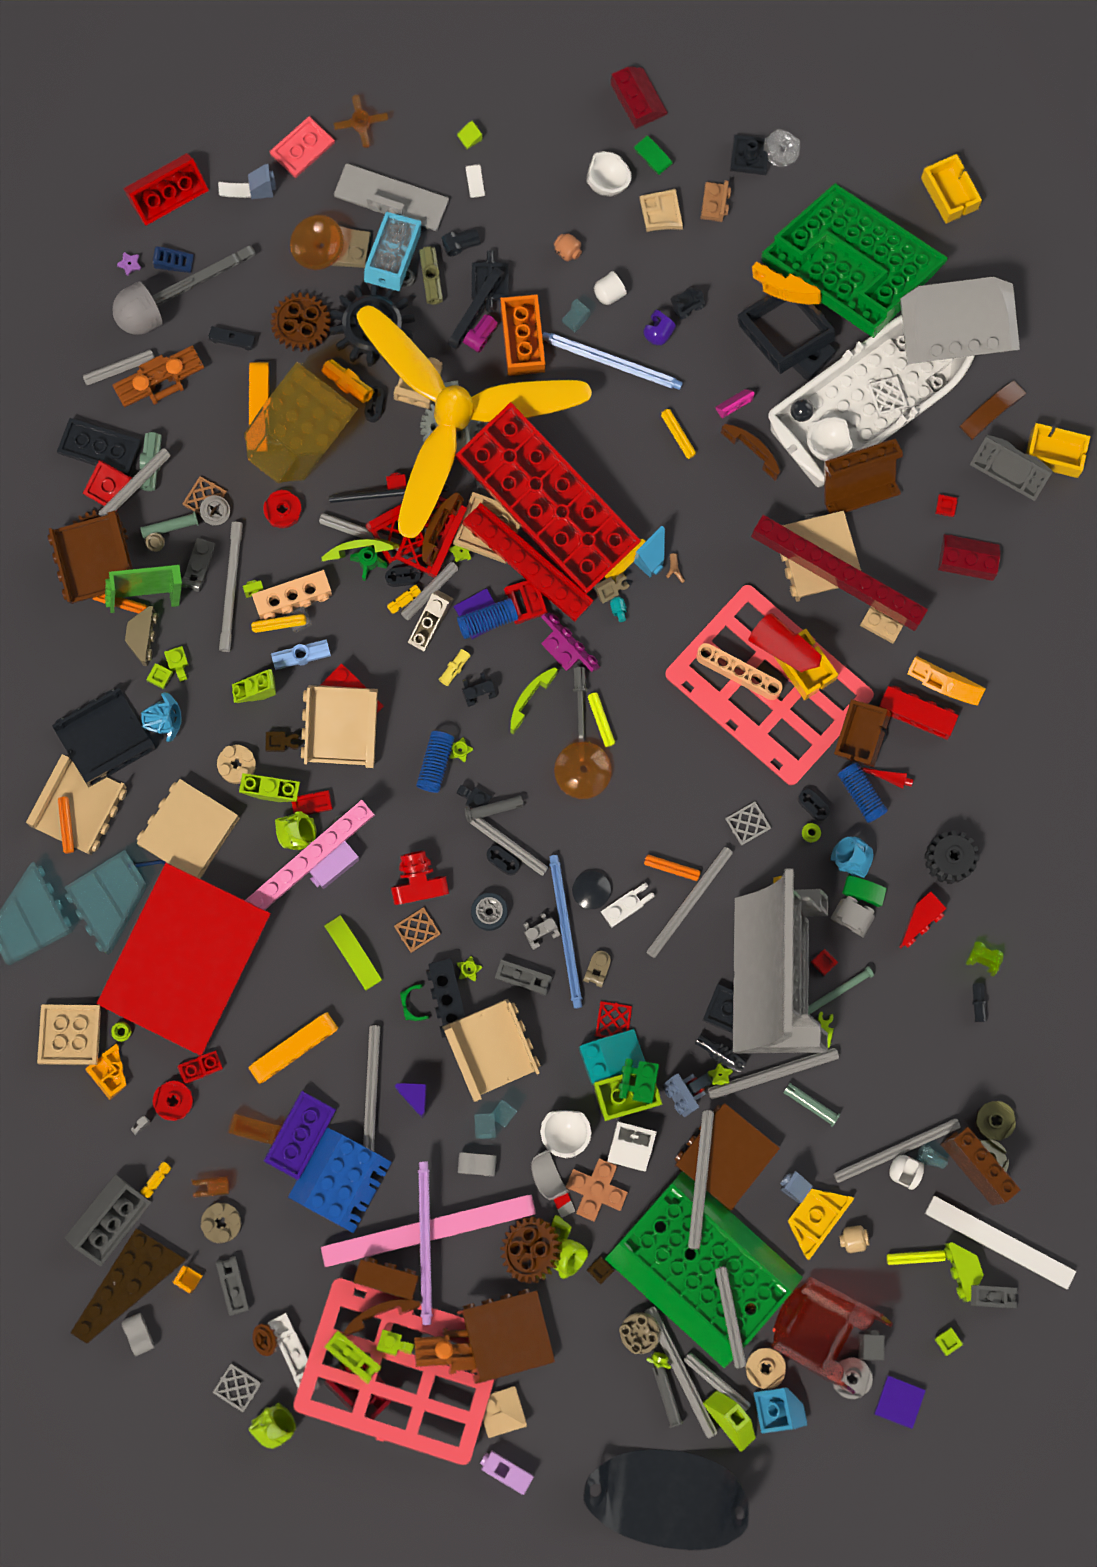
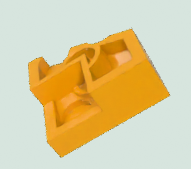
[85,1044,126,1100]

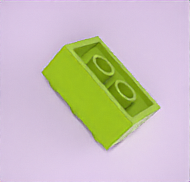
[593,1074,662,1121]

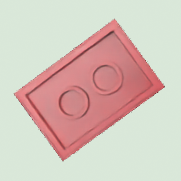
[270,116,335,178]

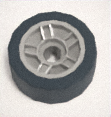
[471,893,507,931]

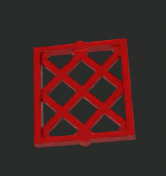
[595,1001,632,1038]

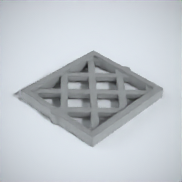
[725,802,771,846]
[213,1364,262,1412]

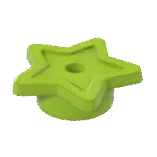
[449,546,471,562]
[450,738,473,762]
[457,956,482,981]
[708,1064,733,1085]
[646,1352,672,1369]

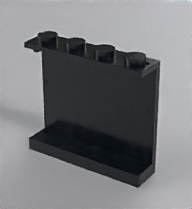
[52,688,156,788]

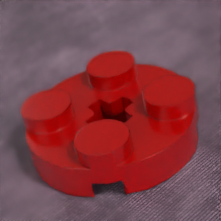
[263,490,302,528]
[153,1081,193,1121]

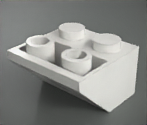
[607,1122,656,1172]

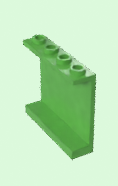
[105,565,182,613]

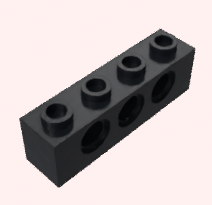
[426,958,465,1042]

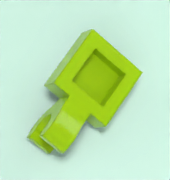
[164,646,189,682]
[376,1330,414,1356]

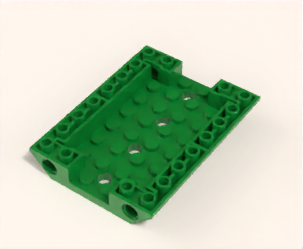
[605,1171,803,1368]

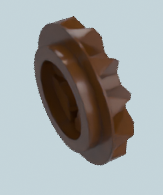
[252,1323,279,1356]

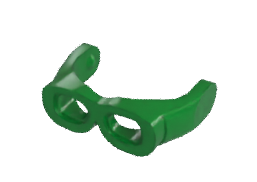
[400,984,430,1021]

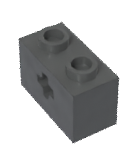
[858,1330,884,1360]

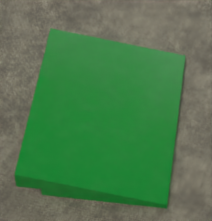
[762,184,948,338]

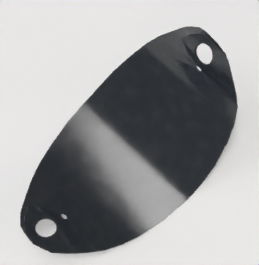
[583,1449,749,1550]

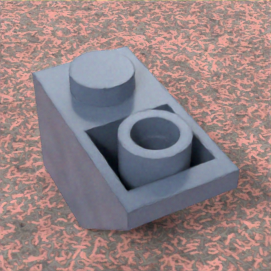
[248,164,276,199]
[780,1171,813,1204]

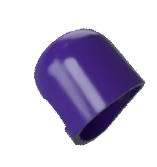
[643,310,676,346]

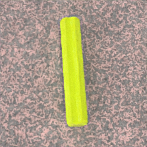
[588,692,615,747]
[887,1250,946,1265]

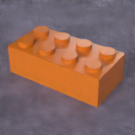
[501,295,545,376]

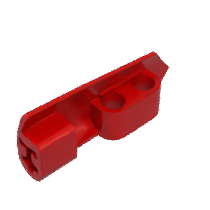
[748,613,822,672]

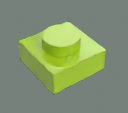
[243,580,264,598]
[146,663,173,689]
[934,1328,963,1356]

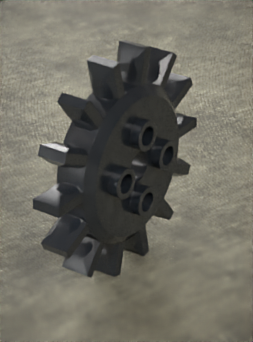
[330,284,415,367]

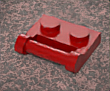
[504,581,547,624]

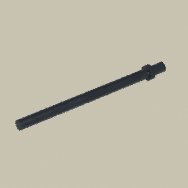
[329,484,449,503]

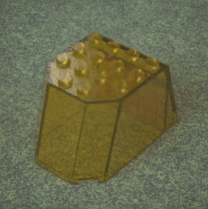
[244,361,359,483]

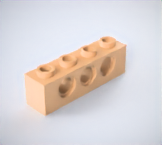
[252,570,332,620]

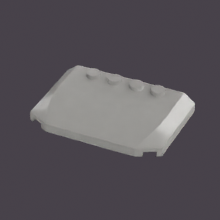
[900,277,1020,364]

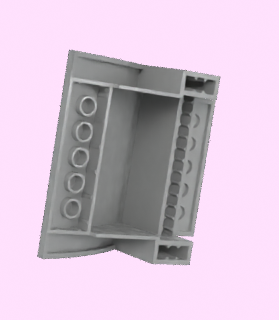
[733,869,828,1053]

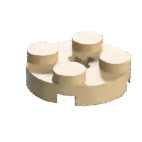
[217,745,256,784]
[745,1348,786,1389]

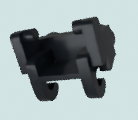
[670,287,705,320]
[462,672,497,707]

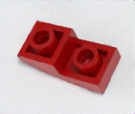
[177,1051,223,1085]

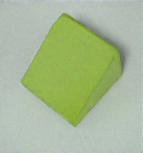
[457,121,482,149]

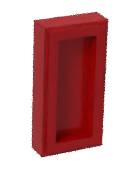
[292,790,333,815]

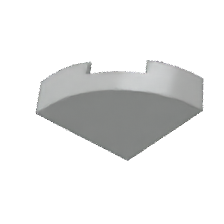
[131,1116,151,1136]

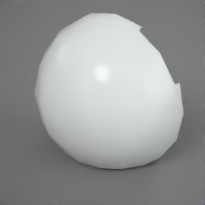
[587,152,631,196]
[807,417,853,461]
[540,1110,591,1158]

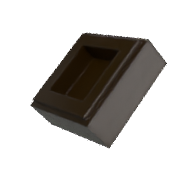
[586,1256,615,1285]

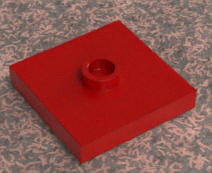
[83,460,132,512]

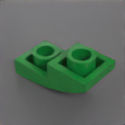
[634,136,672,175]
[842,875,887,907]

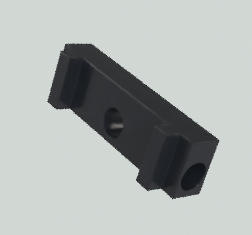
[208,326,255,351]

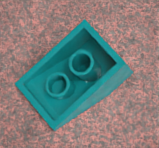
[579,1029,645,1085]

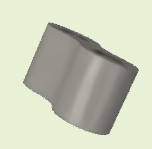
[457,1153,497,1176]
[121,1313,155,1356]

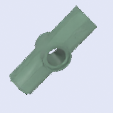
[139,432,162,491]

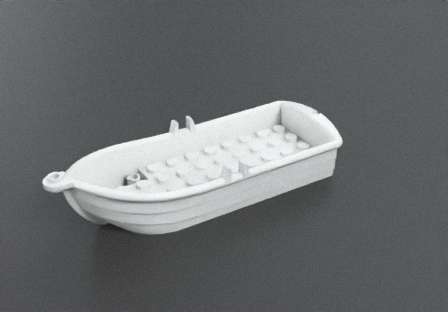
[768,315,975,487]

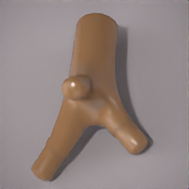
[666,553,685,583]

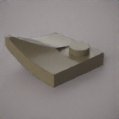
[329,225,371,268]

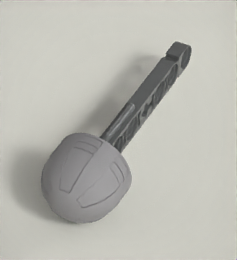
[112,245,256,335]

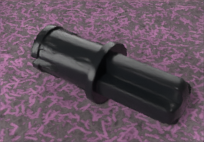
[972,983,987,1022]

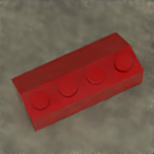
[123,153,209,226]

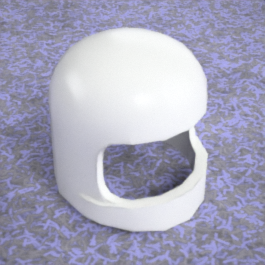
[594,271,627,305]
[889,1155,924,1190]

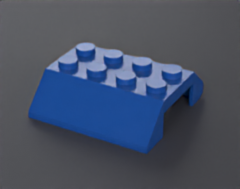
[288,1127,392,1233]

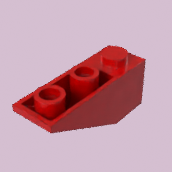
[899,892,947,949]

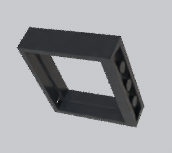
[737,295,836,374]

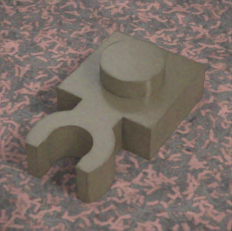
[594,574,629,603]

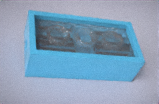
[364,212,421,291]

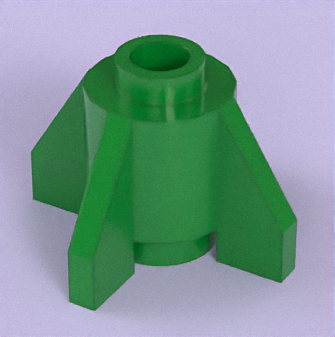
[350,545,388,581]

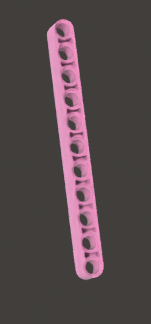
[321,1195,536,1267]

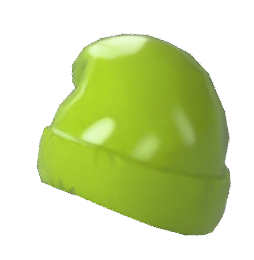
[554,1239,588,1279]

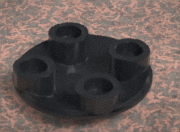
[572,871,611,909]

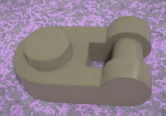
[583,951,611,988]

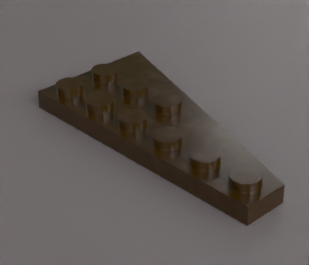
[70,1228,187,1344]

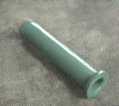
[140,511,199,539]
[783,1083,840,1127]

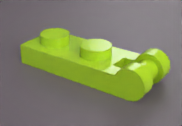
[324,1331,381,1384]

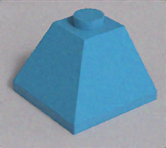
[634,526,665,577]
[754,1388,807,1433]

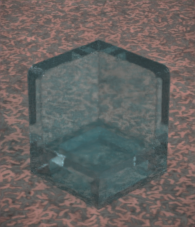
[562,299,590,332]
[490,1099,517,1128]
[475,1113,495,1139]

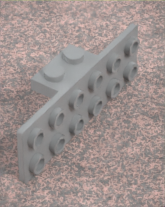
[334,164,449,231]

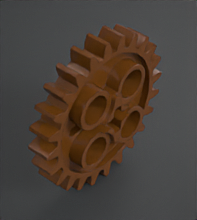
[270,292,331,352]
[500,1217,562,1283]

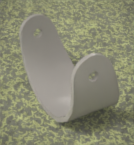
[531,1150,569,1200]

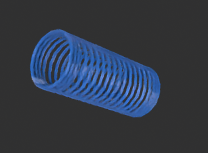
[457,598,518,639]
[416,731,454,793]
[837,762,888,823]

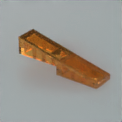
[227,1114,282,1145]

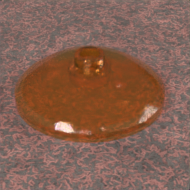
[290,215,344,270]
[554,742,612,799]

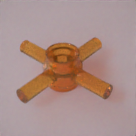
[333,95,388,148]

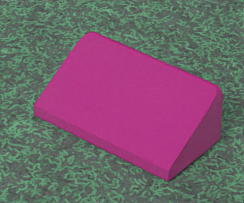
[715,389,755,418]

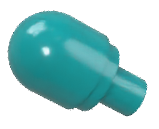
[610,596,627,622]

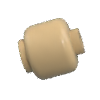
[840,1225,870,1253]

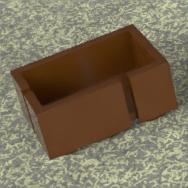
[834,699,891,767]
[353,1257,419,1300]

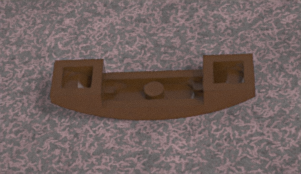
[960,381,1027,440]
[721,424,780,481]
[422,493,464,567]
[342,1300,421,1337]

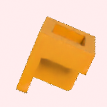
[173,1265,203,1293]

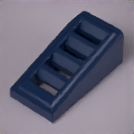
[153,246,194,273]

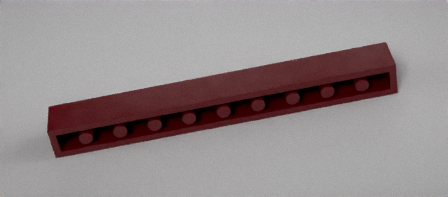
[751,515,928,631]

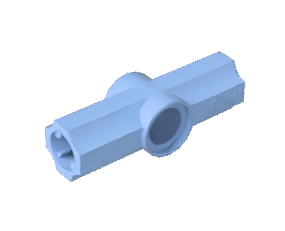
[271,639,331,670]

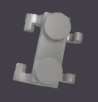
[523,913,560,950]

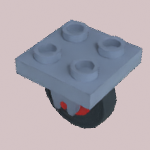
[663,1073,713,1118]

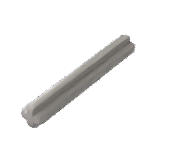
[83,350,154,385]
[401,562,458,620]
[684,1353,750,1412]

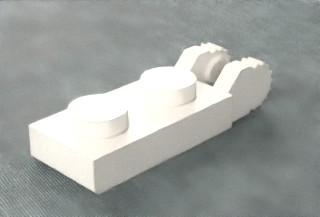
[601,883,655,928]

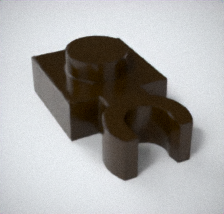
[265,732,299,752]

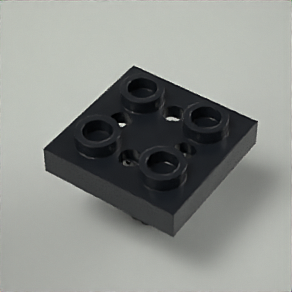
[730,134,770,175]

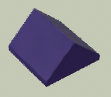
[395,1083,426,1118]

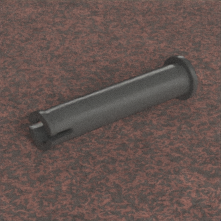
[465,795,523,823]
[652,1367,684,1428]

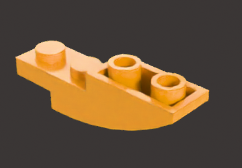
[752,262,821,304]
[907,656,986,706]

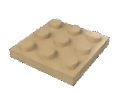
[453,492,520,564]
[37,1005,101,1065]

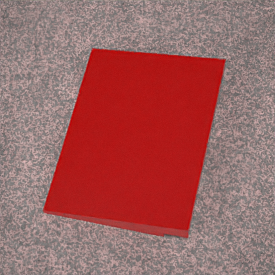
[96,863,271,1056]

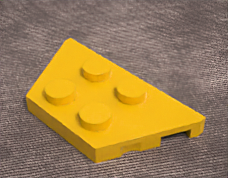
[787,1189,854,1260]

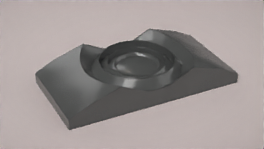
[970,435,1053,501]

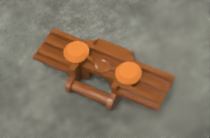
[112,345,204,408]
[414,1328,477,1374]

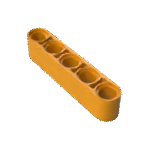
[249,362,269,450]
[248,1012,339,1084]

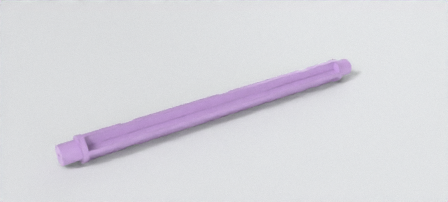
[418,1162,433,1325]

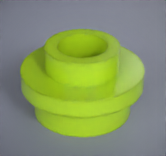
[802,823,821,843]
[111,1022,131,1042]

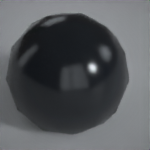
[790,398,814,422]

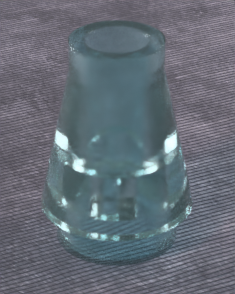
[917,1146,948,1169]

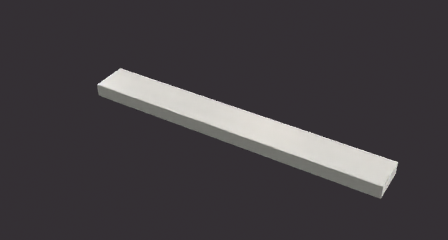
[924,1196,1076,1289]

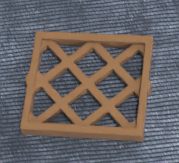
[182,476,227,516]
[394,907,441,953]

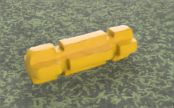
[387,585,421,614]
[140,1162,171,1198]

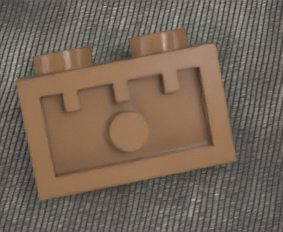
[701,181,731,222]

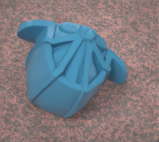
[141,692,181,742]
[831,837,873,878]

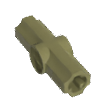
[419,247,443,305]

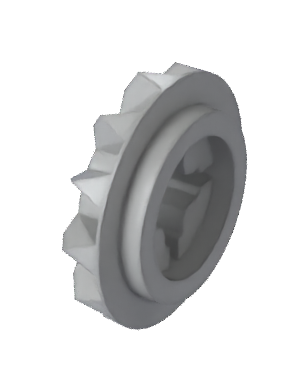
[200,495,230,526]

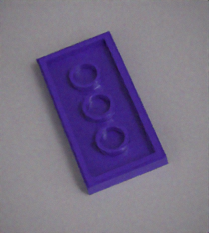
[263,1091,336,1180]

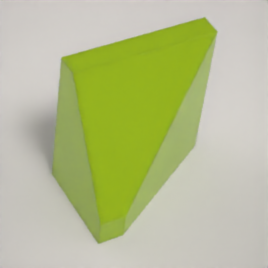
[551,1215,572,1241]

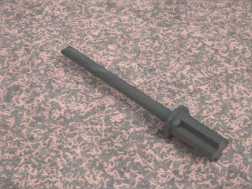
[573,667,588,763]

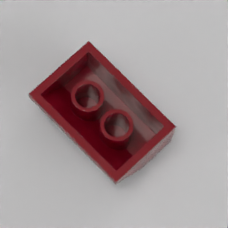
[611,67,667,129]
[938,534,1000,581]
[324,1363,392,1420]

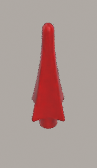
[862,767,913,789]

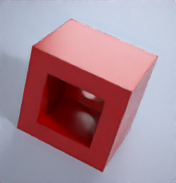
[386,473,406,490]

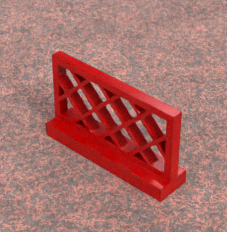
[394,496,467,578]
[366,501,449,564]

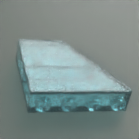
[64,850,147,955]
[0,862,72,966]

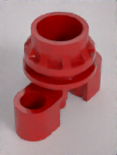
[391,851,449,905]

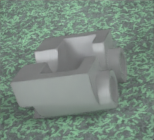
[830,896,875,938]

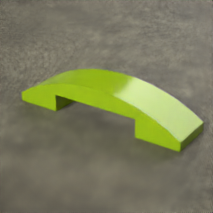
[322,538,399,561]
[510,668,558,735]
[324,915,382,991]

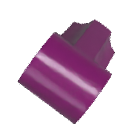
[463,314,498,353]

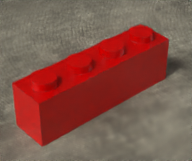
[878,686,959,740]

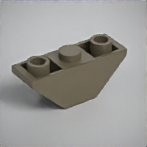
[125,606,158,666]

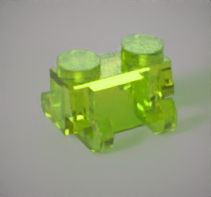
[965,942,1004,976]

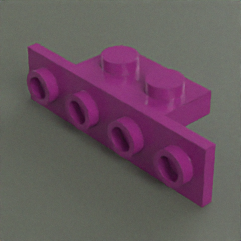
[541,613,600,672]

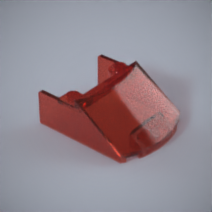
[772,1277,893,1395]

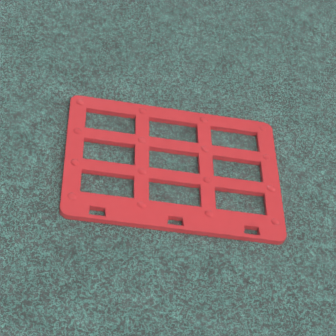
[665,585,874,785]
[294,1278,494,1465]

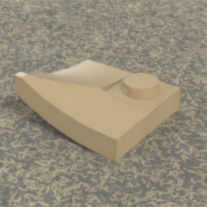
[640,189,683,232]
[483,1386,527,1438]

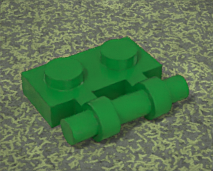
[618,1058,659,1104]

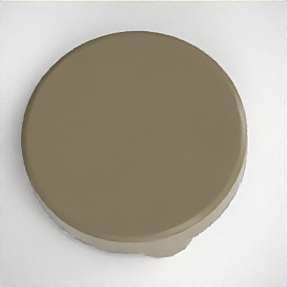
[619,1312,661,1354]

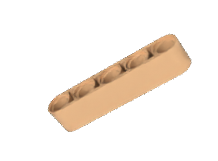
[696,643,782,700]

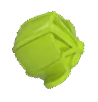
[275,811,317,850]
[249,1403,296,1449]

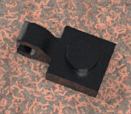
[456,785,492,808]

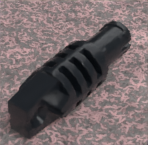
[695,1033,747,1073]

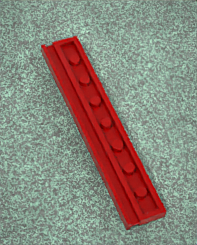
[462,502,594,622]

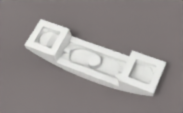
[268,1313,320,1390]

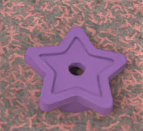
[117,253,141,275]

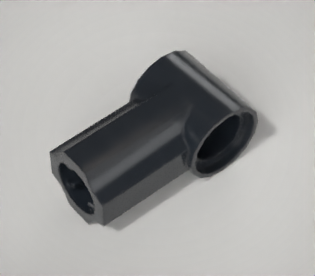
[441,228,480,256]

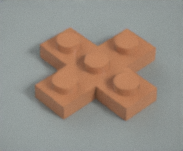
[566,1159,628,1222]

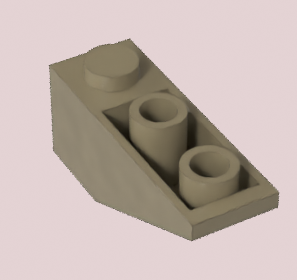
[408,590,454,651]

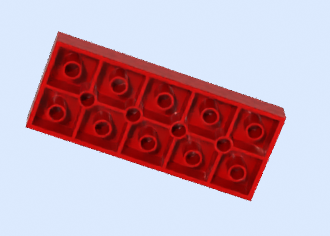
[455,402,641,594]

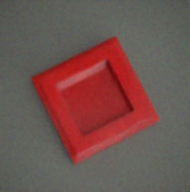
[935,494,957,517]
[810,949,838,976]

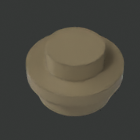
[146,533,165,551]

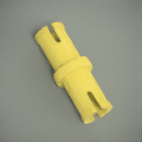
[439,649,471,686]

